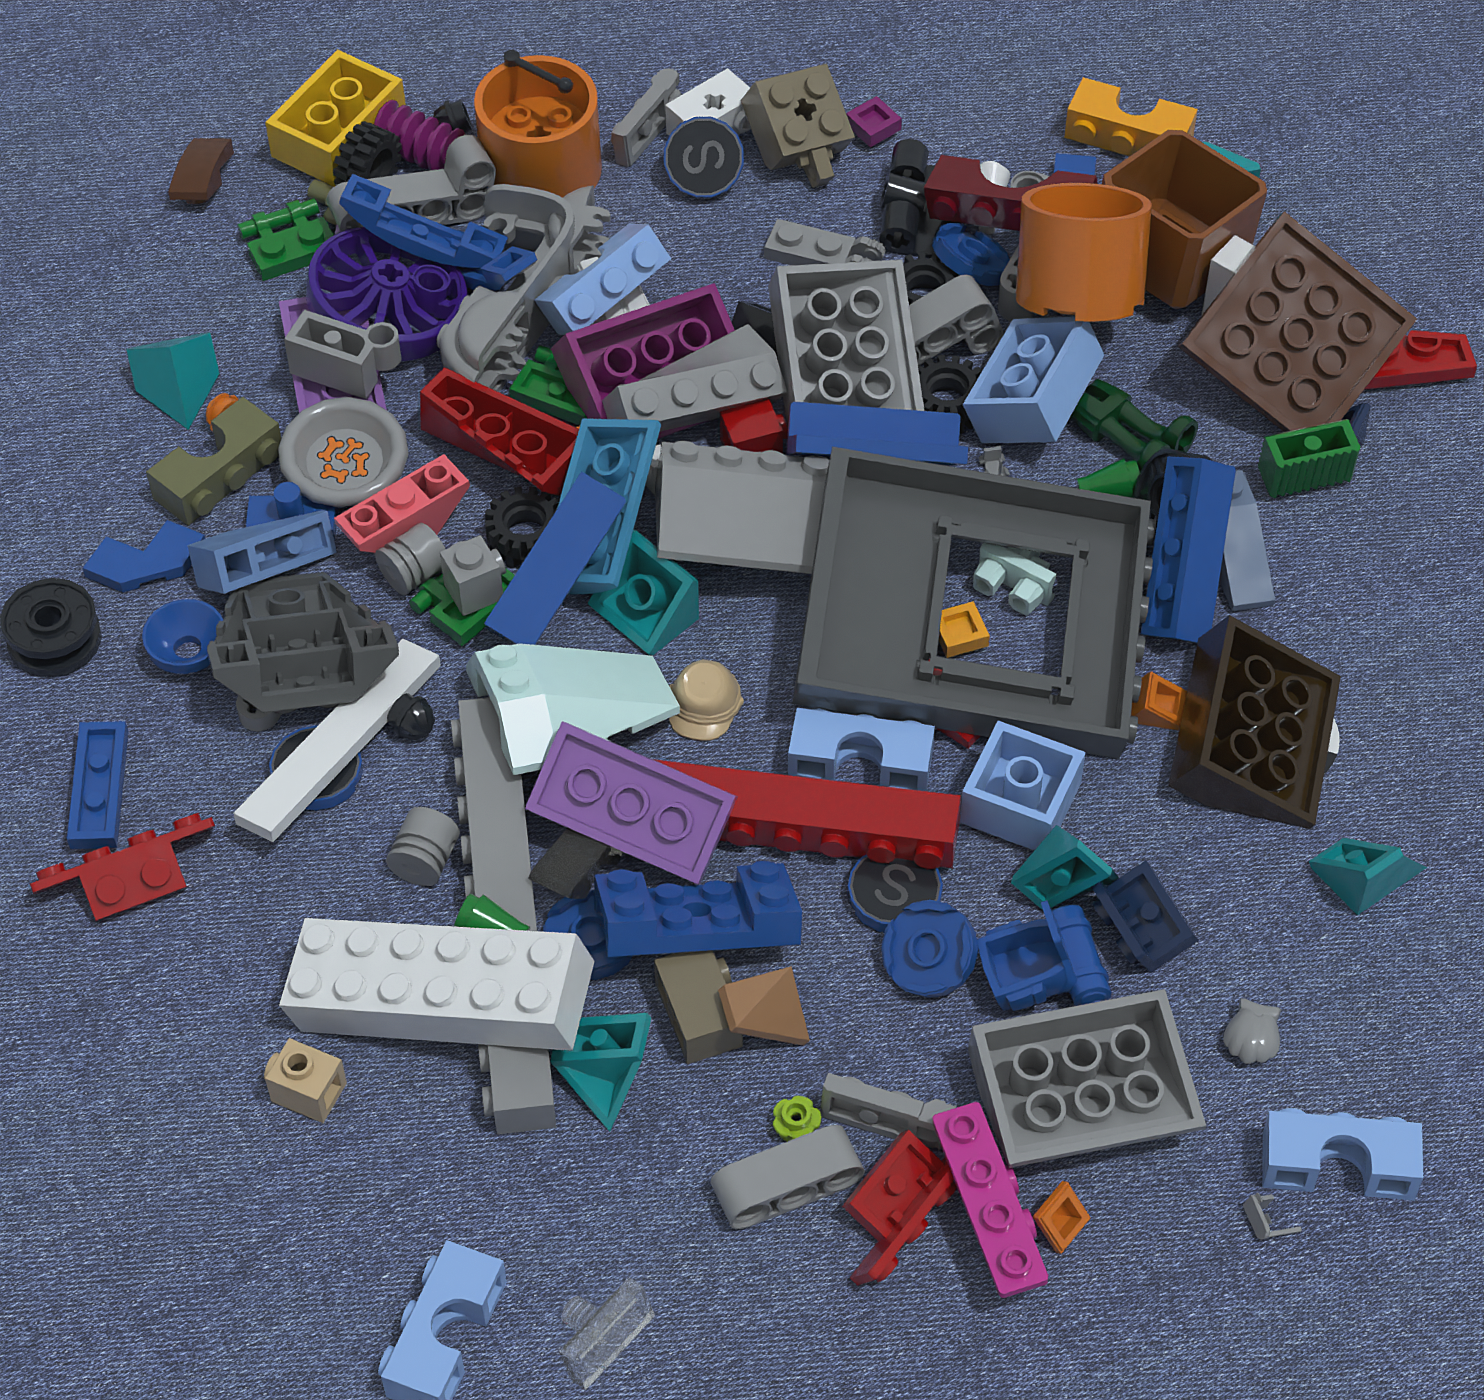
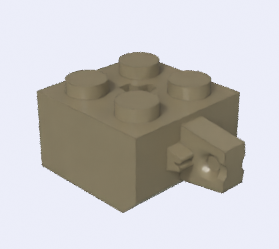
[740,63,855,188]

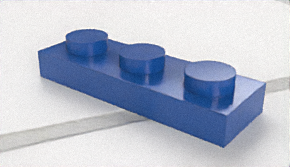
[67,721,129,849]

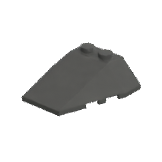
[207,572,399,714]

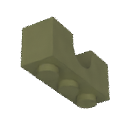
[146,397,281,526]

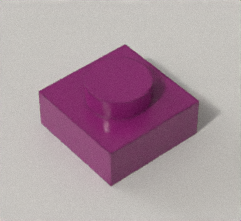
[846,96,902,147]

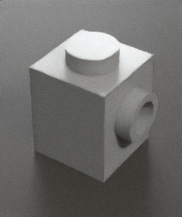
[440,535,506,616]

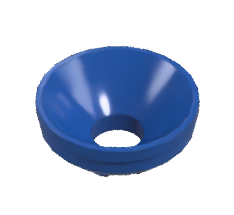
[142,599,223,674]

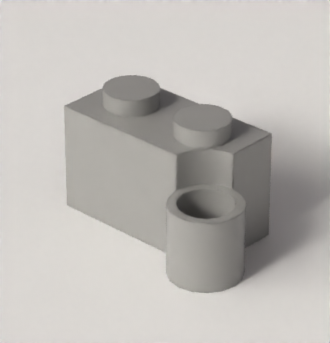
[284,310,401,399]

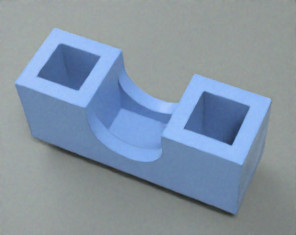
[534,223,671,335]
[788,708,935,791]
[1262,1108,1423,1201]
[378,1240,507,1400]

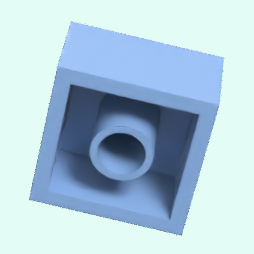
[960,721,1086,850]

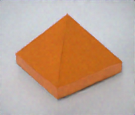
[1033,1181,1091,1254]

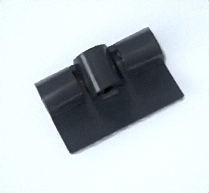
[879,139,962,258]

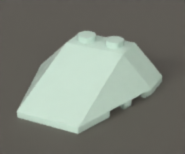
[466,644,680,775]

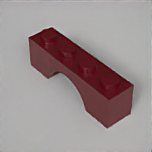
[924,155,1098,231]

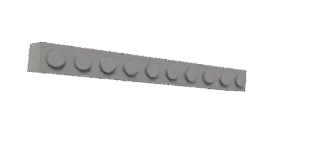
[451,697,557,1134]

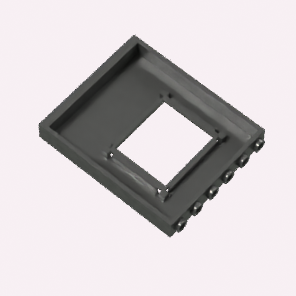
[792,446,1156,759]

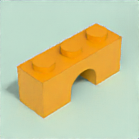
[1064,77,1198,156]

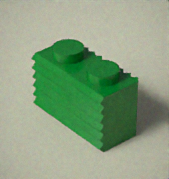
[1258,419,1361,498]

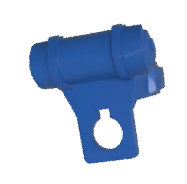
[977,900,1112,1011]

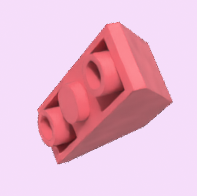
[334,454,470,553]

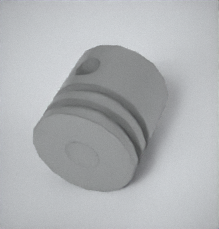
[375,522,445,595]
[386,807,460,886]

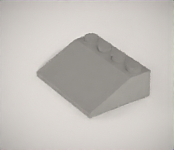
[768,259,924,429]
[655,441,829,574]
[968,989,1206,1168]

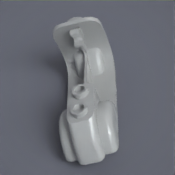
[437,184,611,392]

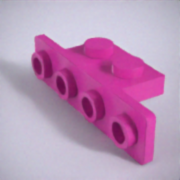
[933,1102,1048,1298]

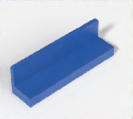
[787,402,968,466]
[1141,456,1236,643]
[484,471,626,645]

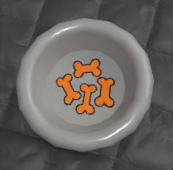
[278,397,409,507]

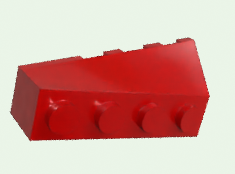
[420,367,579,496]

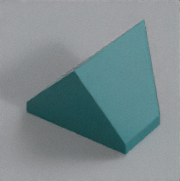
[126,332,220,430]
[1011,825,1119,910]
[1309,838,1428,916]
[550,1013,651,1132]

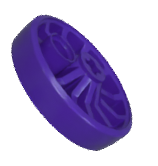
[306,227,467,361]

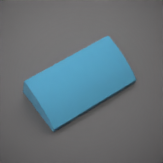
[557,419,661,595]

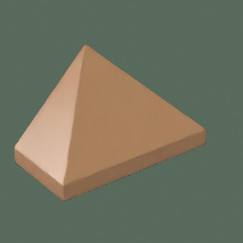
[718,966,810,1046]

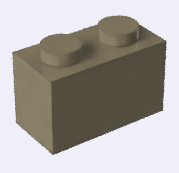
[654,950,743,1064]

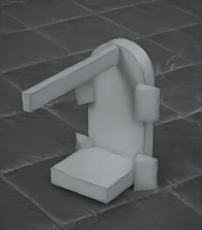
[978,446,1010,476]
[1243,1192,1302,1240]

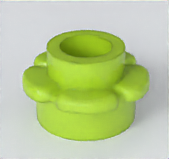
[773,1096,821,1142]

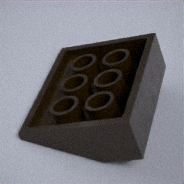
[1168,615,1341,829]

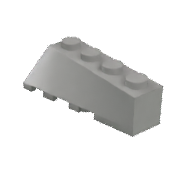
[602,324,787,431]

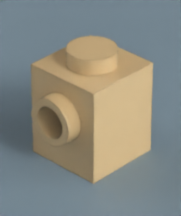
[264,1038,347,1123]

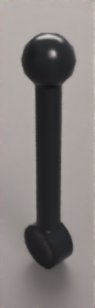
[503,50,573,94]

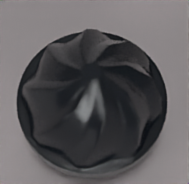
[433,99,473,132]
[387,693,435,740]

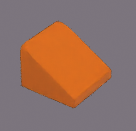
[1131,671,1187,730]

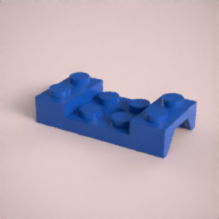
[594,861,802,957]

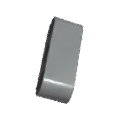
[710,1125,865,1229]

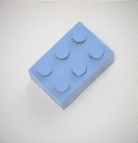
[963,317,1104,443]

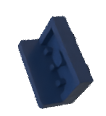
[1091,860,1199,973]

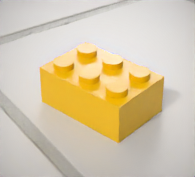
[265,49,406,187]

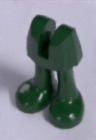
[1071,379,1199,472]

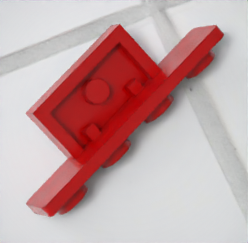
[30,813,215,921]
[842,1129,992,1286]

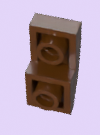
[168,138,234,204]

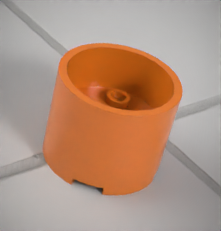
[474,55,602,198]
[1015,183,1152,322]

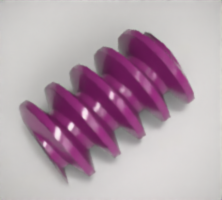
[374,100,466,171]

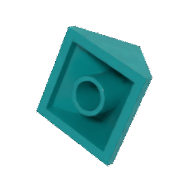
[587,530,699,655]

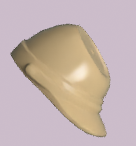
[669,659,744,741]

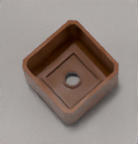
[1102,130,1267,309]

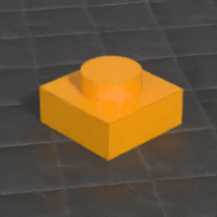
[938,601,990,658]

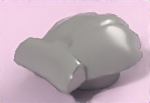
[1223,998,1281,1064]

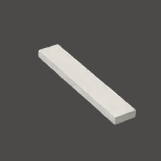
[233,639,441,842]

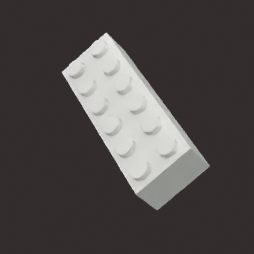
[279,918,594,1051]

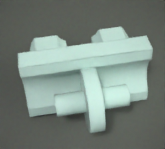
[973,543,1056,616]

